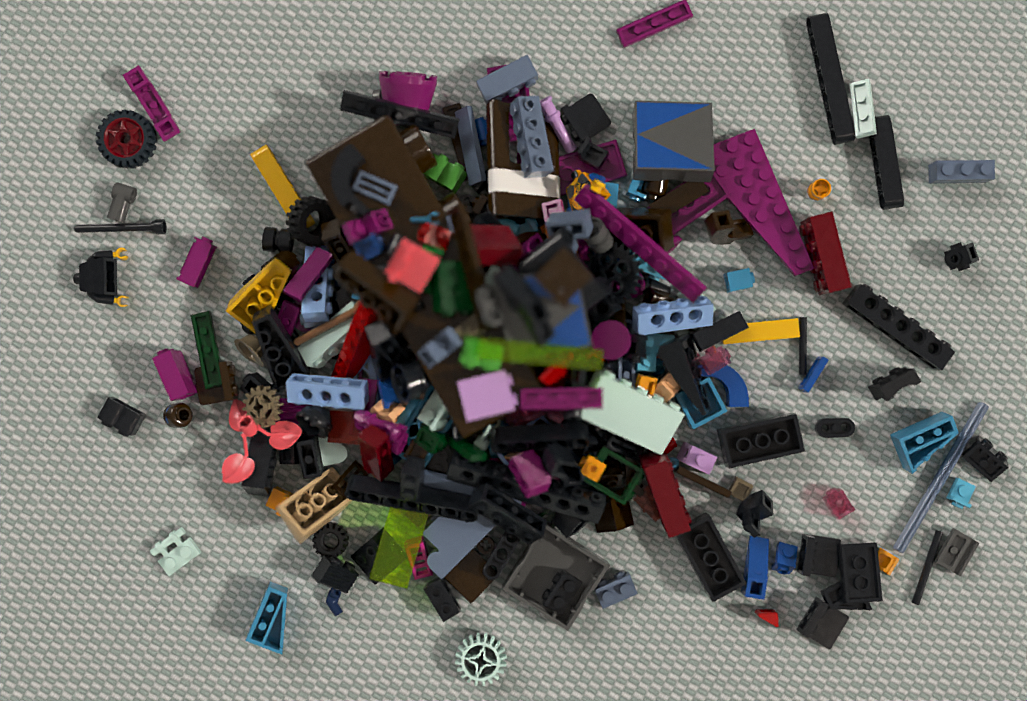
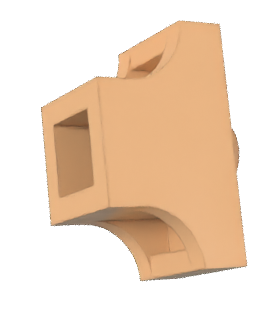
[369,399,405,423]

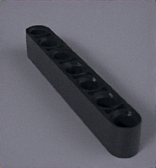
[806,13,855,145]
[344,474,478,522]

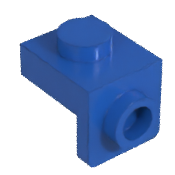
[353,233,385,260]
[771,542,798,575]

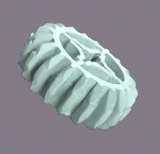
[455,633,507,686]

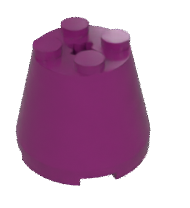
[379,71,437,126]

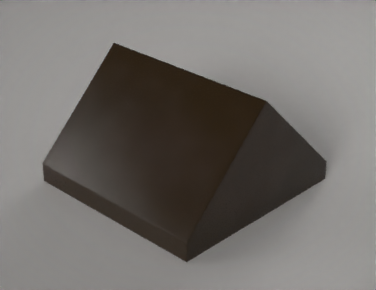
[595,487,634,533]

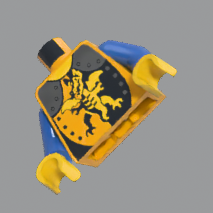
[564,170,611,212]

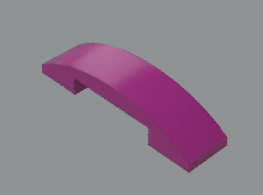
[123,65,181,142]

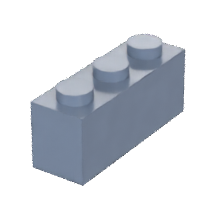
[476,54,538,104]
[928,160,995,184]

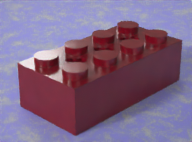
[799,211,852,295]
[639,451,692,538]

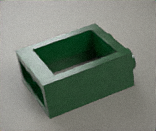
[583,445,645,505]

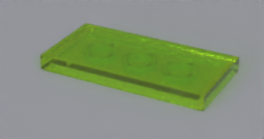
[370,508,428,589]

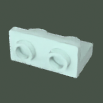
[417,390,449,431]

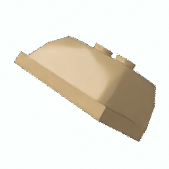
[275,467,353,544]

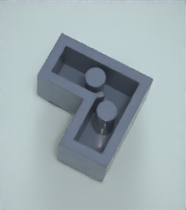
[546,209,593,253]

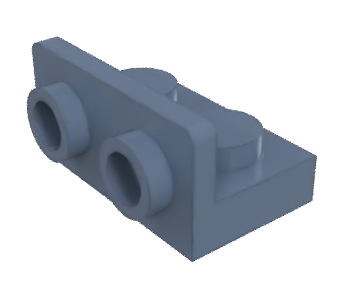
[594,571,638,609]

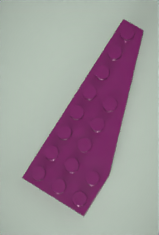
[714,129,814,277]

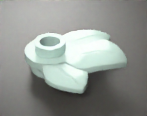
[474,419,501,451]

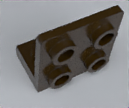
[534,247,592,309]

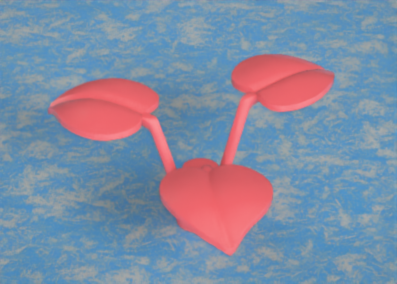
[222,399,302,484]

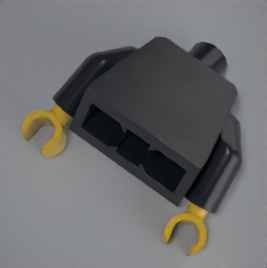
[73,247,129,307]

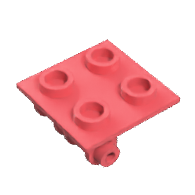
[384,238,440,293]

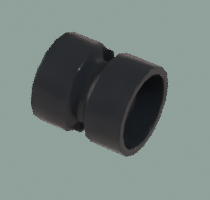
[262,227,294,252]

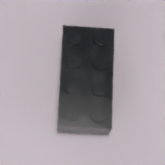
[717,413,805,469]
[675,512,747,602]

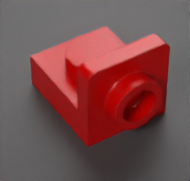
[417,222,452,252]

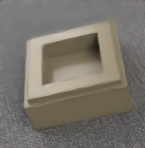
[729,476,754,501]

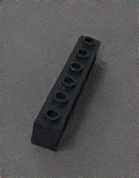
[842,284,955,371]

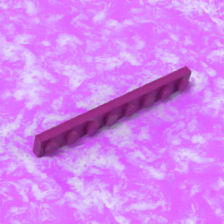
[574,184,707,303]

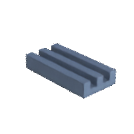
[352,170,398,206]

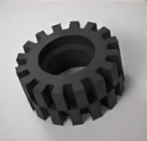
[312,522,349,558]

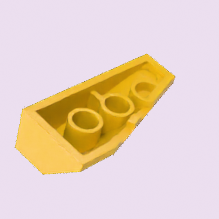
[226,257,291,334]

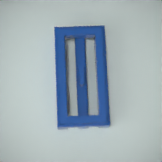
[798,356,829,393]

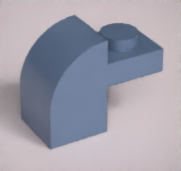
[417,327,462,369]

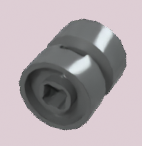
[582,217,614,254]

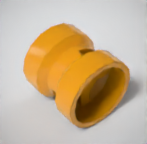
[807,179,831,201]

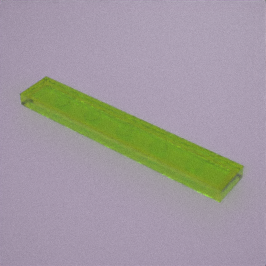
[477,337,604,371]

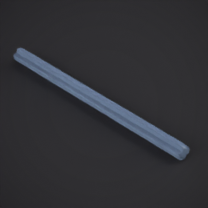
[893,402,989,553]

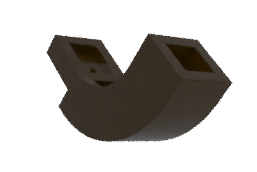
[704,210,754,245]

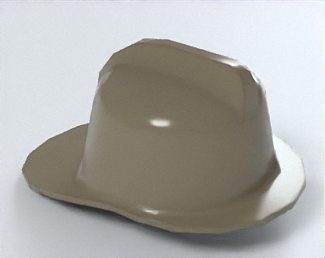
[234,334,264,367]

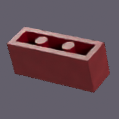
[357,424,394,482]

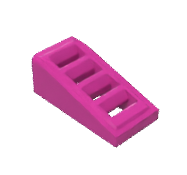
[404,536,433,580]

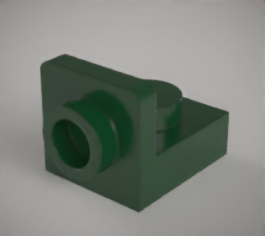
[414,424,450,455]

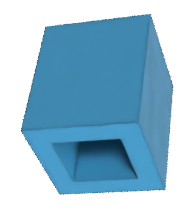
[723,268,755,293]

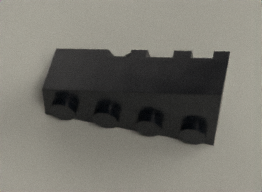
[252,305,310,393]

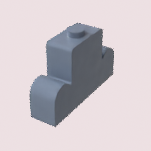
[423,515,496,580]

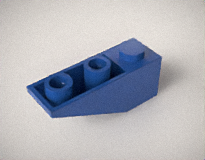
[741,536,769,600]

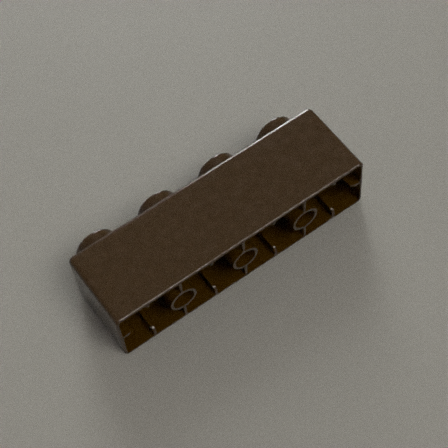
[305,116,553,438]

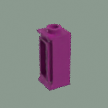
[176,236,217,288]

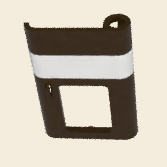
[486,99,561,220]

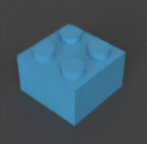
[673,377,727,429]

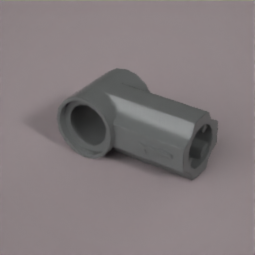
[107,182,137,223]

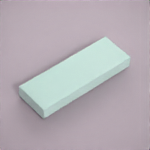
[849,78,877,139]

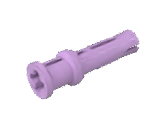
[540,96,577,153]

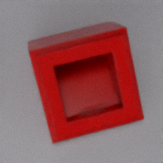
[755,609,778,627]

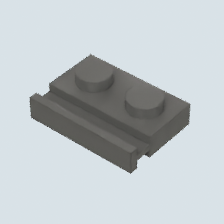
[934,528,979,576]

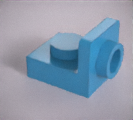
[626,178,647,203]

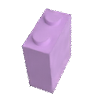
[457,370,518,422]

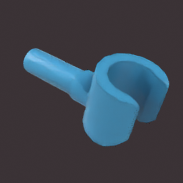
[410,212,439,225]

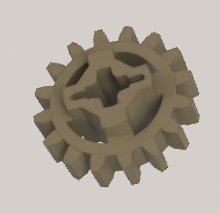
[242,385,284,428]

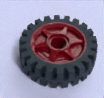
[96,110,157,169]

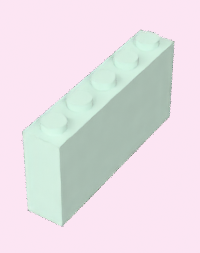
[581,369,685,455]

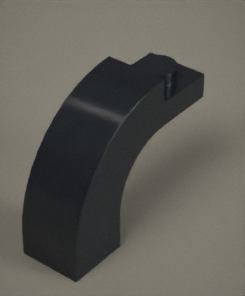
[331,143,371,217]

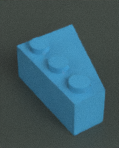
[890,411,959,474]
[246,581,288,655]

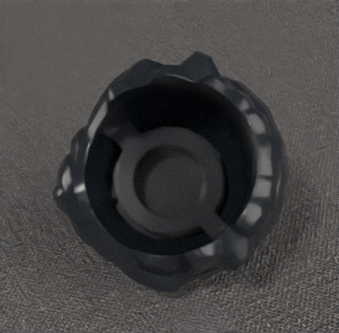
[295,405,333,438]

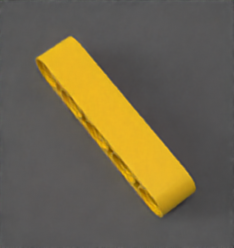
[250,144,315,228]

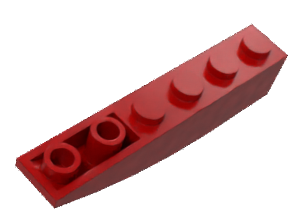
[331,300,378,379]

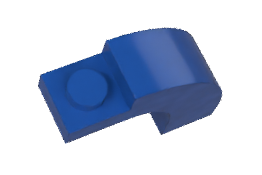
[696,361,749,407]

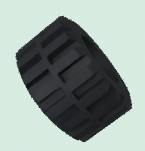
[286,196,337,247]

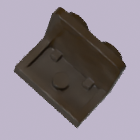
[194,361,239,405]

